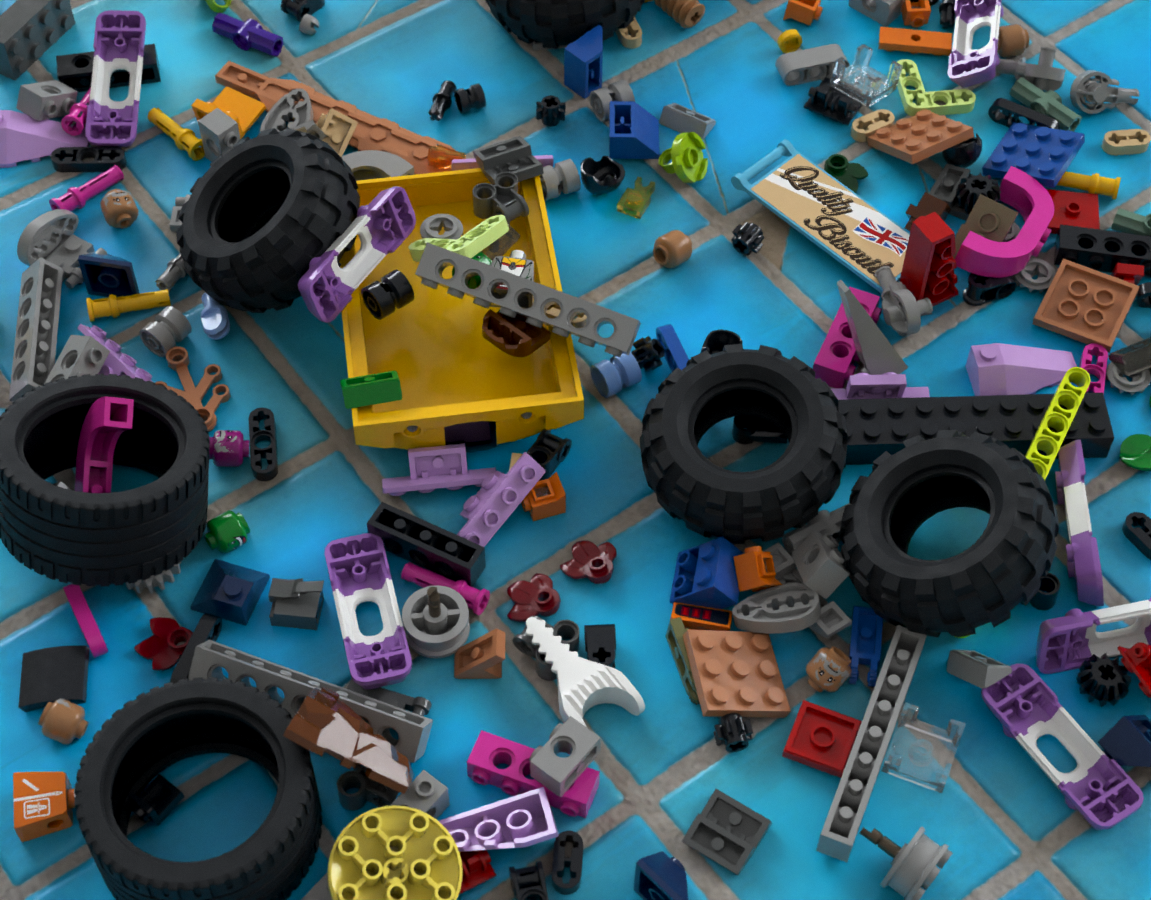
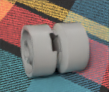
[590,80,635,122]
[539,159,581,201]
[139,306,192,357]

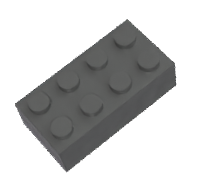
[0,0,75,80]

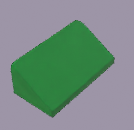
[340,370,402,409]

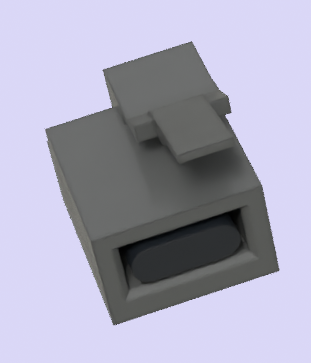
[268,578,324,630]

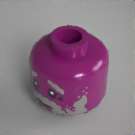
[209,430,249,467]

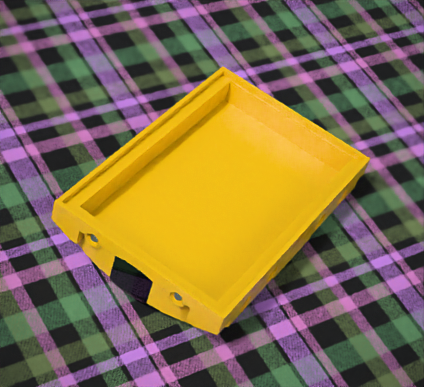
[339,168,584,453]

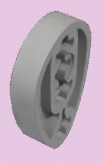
[260,88,313,132]
[17,209,79,266]
[732,583,821,634]

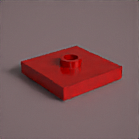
[1047,189,1100,234]
[782,700,862,778]

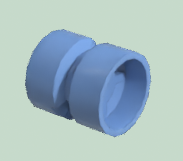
[590,352,642,398]

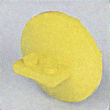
[327,805,463,900]

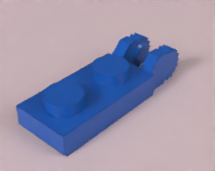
[848,606,883,687]

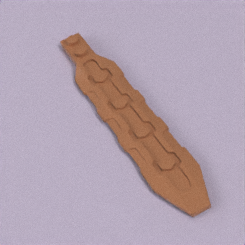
[215,61,465,175]

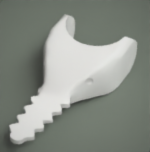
[526,617,645,727]

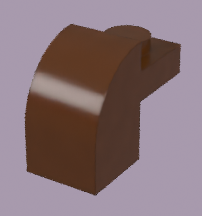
[905,192,951,231]

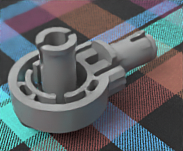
[996,47,1066,91]
[1070,70,1139,114]
[874,266,933,336]

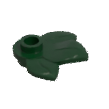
[824,154,868,193]

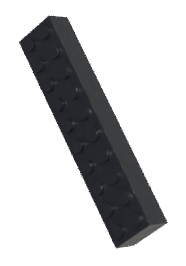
[838,392,1114,465]

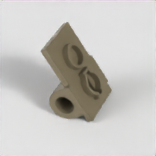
[953,194,1018,259]

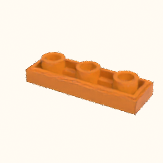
[878,26,952,56]

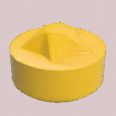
[777,29,802,53]

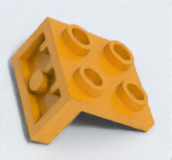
[191,87,266,139]

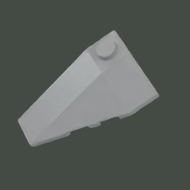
[837,280,908,375]

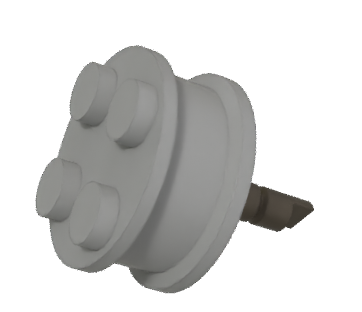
[402,585,470,658]
[860,826,952,900]

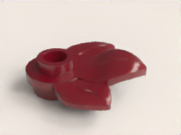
[560,540,617,584]
[507,573,561,622]
[135,617,193,670]

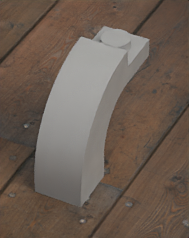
[341,150,415,181]

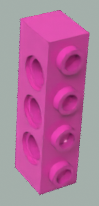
[813,286,882,388]
[467,730,600,818]

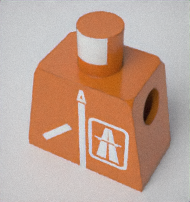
[13,772,76,842]

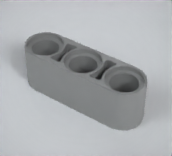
[775,44,850,86]

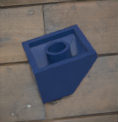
[78,253,140,297]
[190,559,270,626]
[1098,715,1151,767]
[634,851,688,900]

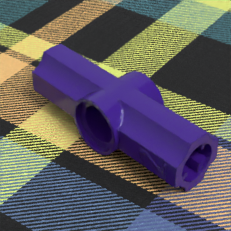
[212,12,284,57]

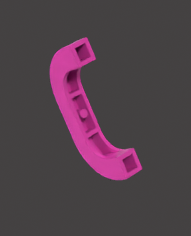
[955,166,1054,278]
[74,396,134,493]

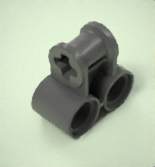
[472,172,529,226]
[512,615,579,681]
[337,763,399,811]

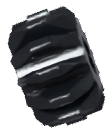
[956,173,1001,213]
[1076,653,1131,707]

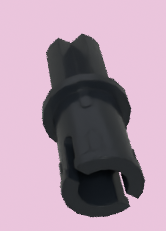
[939,0,955,29]
[428,80,457,121]

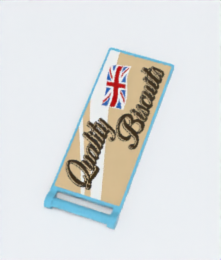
[731,139,910,293]

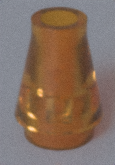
[427,144,465,169]

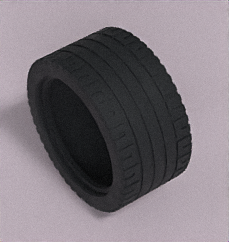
[0,374,210,587]
[74,677,322,900]

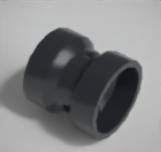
[454,83,486,114]

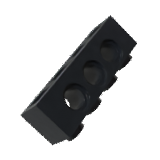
[56,44,161,92]
[1054,224,1151,278]
[367,502,486,587]

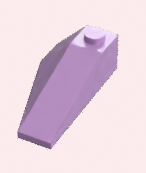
[0,110,90,168]
[965,343,1077,396]
[439,787,559,852]

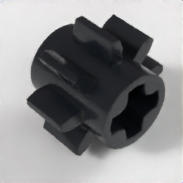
[536,95,566,127]
[731,222,764,255]
[631,336,665,372]
[713,713,753,752]

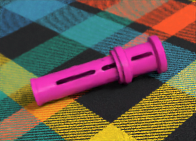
[61,88,91,136]
[49,165,124,212]
[401,562,490,615]

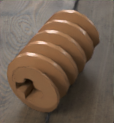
[654,0,706,28]

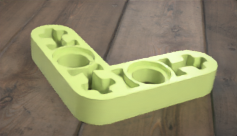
[894,59,976,116]
[408,215,509,262]

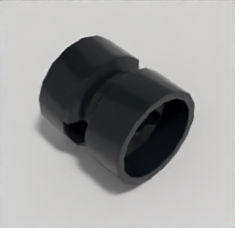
[361,270,414,320]

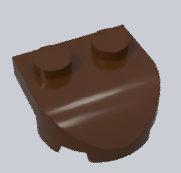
[482,309,551,357]

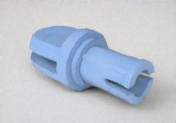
[201,292,230,340]

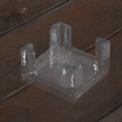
[829,44,903,108]
[882,702,965,793]

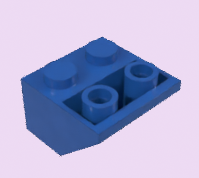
[564,25,603,99]
[609,101,659,159]
[670,537,744,609]

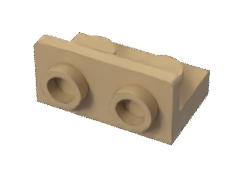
[316,108,358,157]

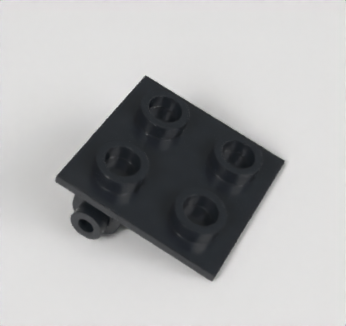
[804,77,869,126]

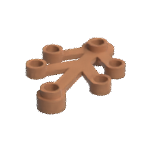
[155,346,230,432]

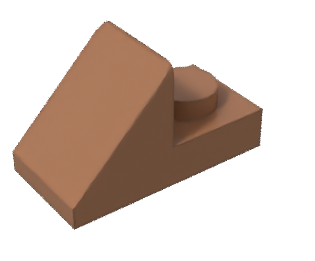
[454,628,506,679]

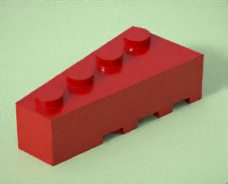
[899,212,958,307]

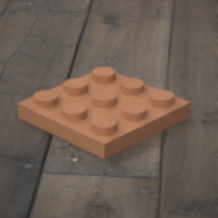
[867,110,974,164]
[1032,259,1140,352]
[683,629,791,718]

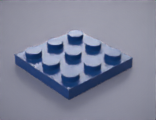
[982,122,1085,188]

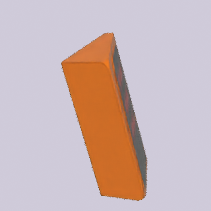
[670,602,733,631]

